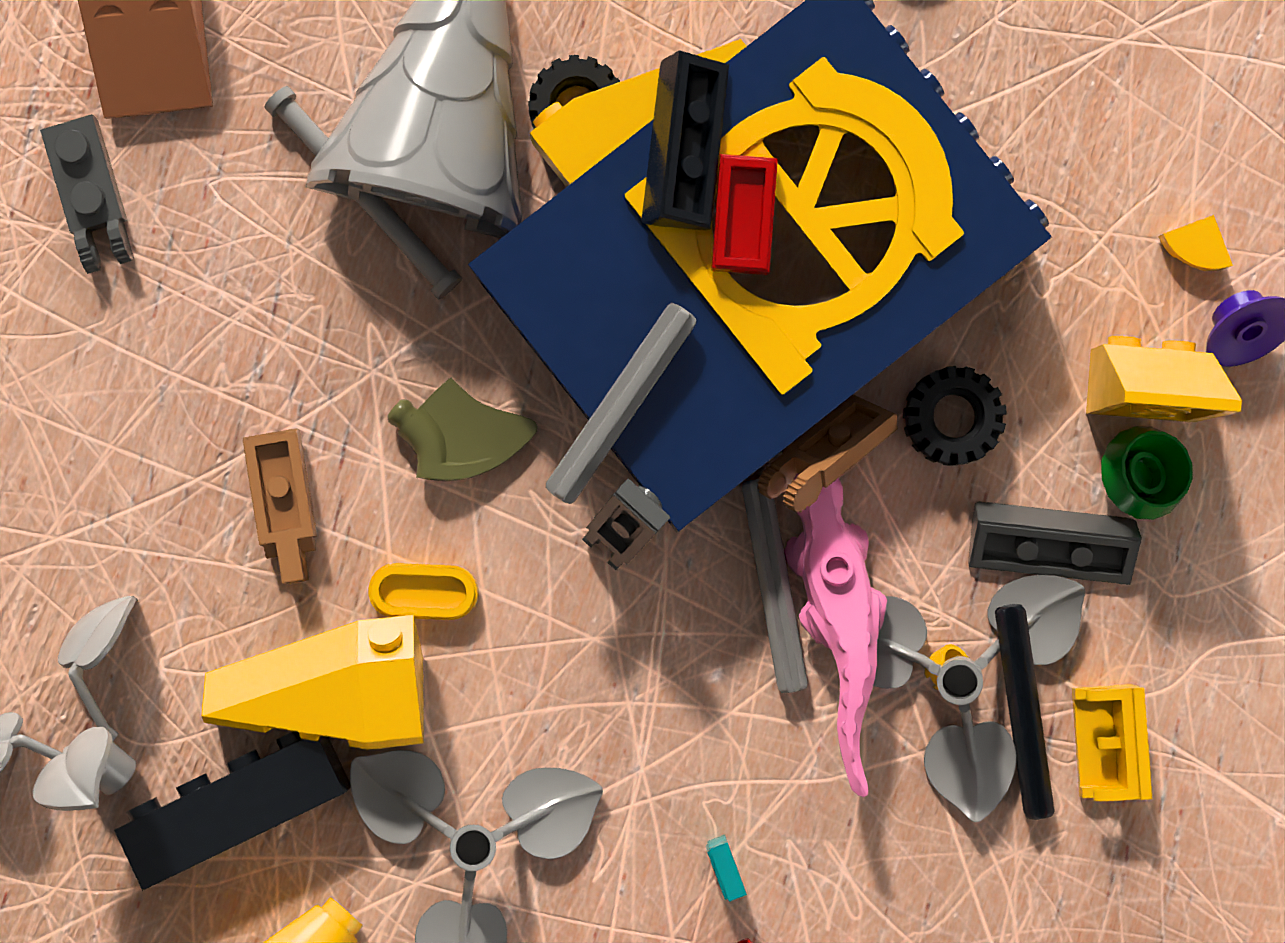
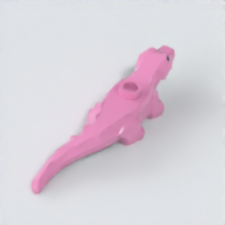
[784,474,887,797]

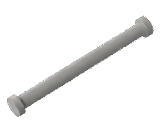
[264,86,462,300]

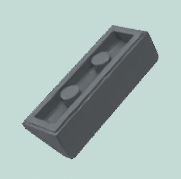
[968,501,1142,585]

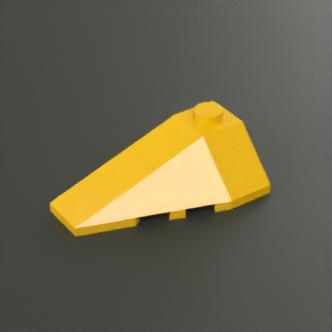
[201,615,424,750]

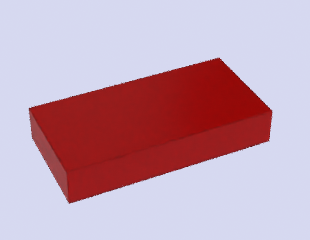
[711,154,778,275]

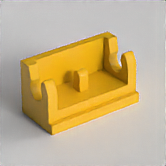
[1072,684,1152,801]

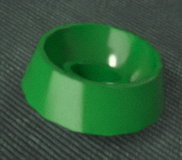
[1101,426,1193,520]

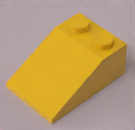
[1086,336,1242,423]

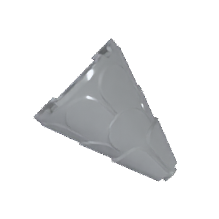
[305,0,522,238]

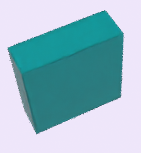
[706,835,747,902]

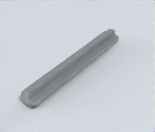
[546,303,697,504]
[742,479,808,693]

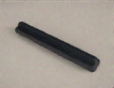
[995,604,1055,820]

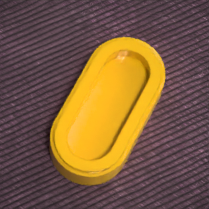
[368,563,479,620]

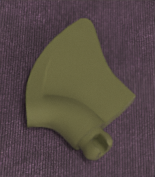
[387,377,538,481]

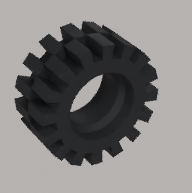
[903,366,1007,466]

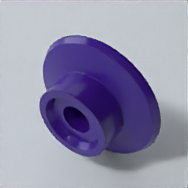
[1206,290,1285,367]

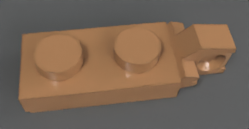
[243,428,317,584]

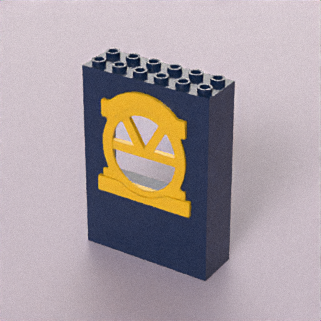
[468,0,1052,532]

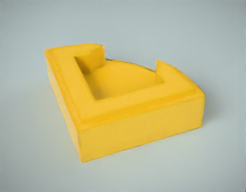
[1158,215,1233,271]

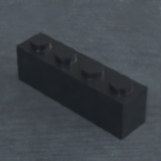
[114,731,351,891]

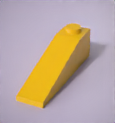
[530,39,746,187]

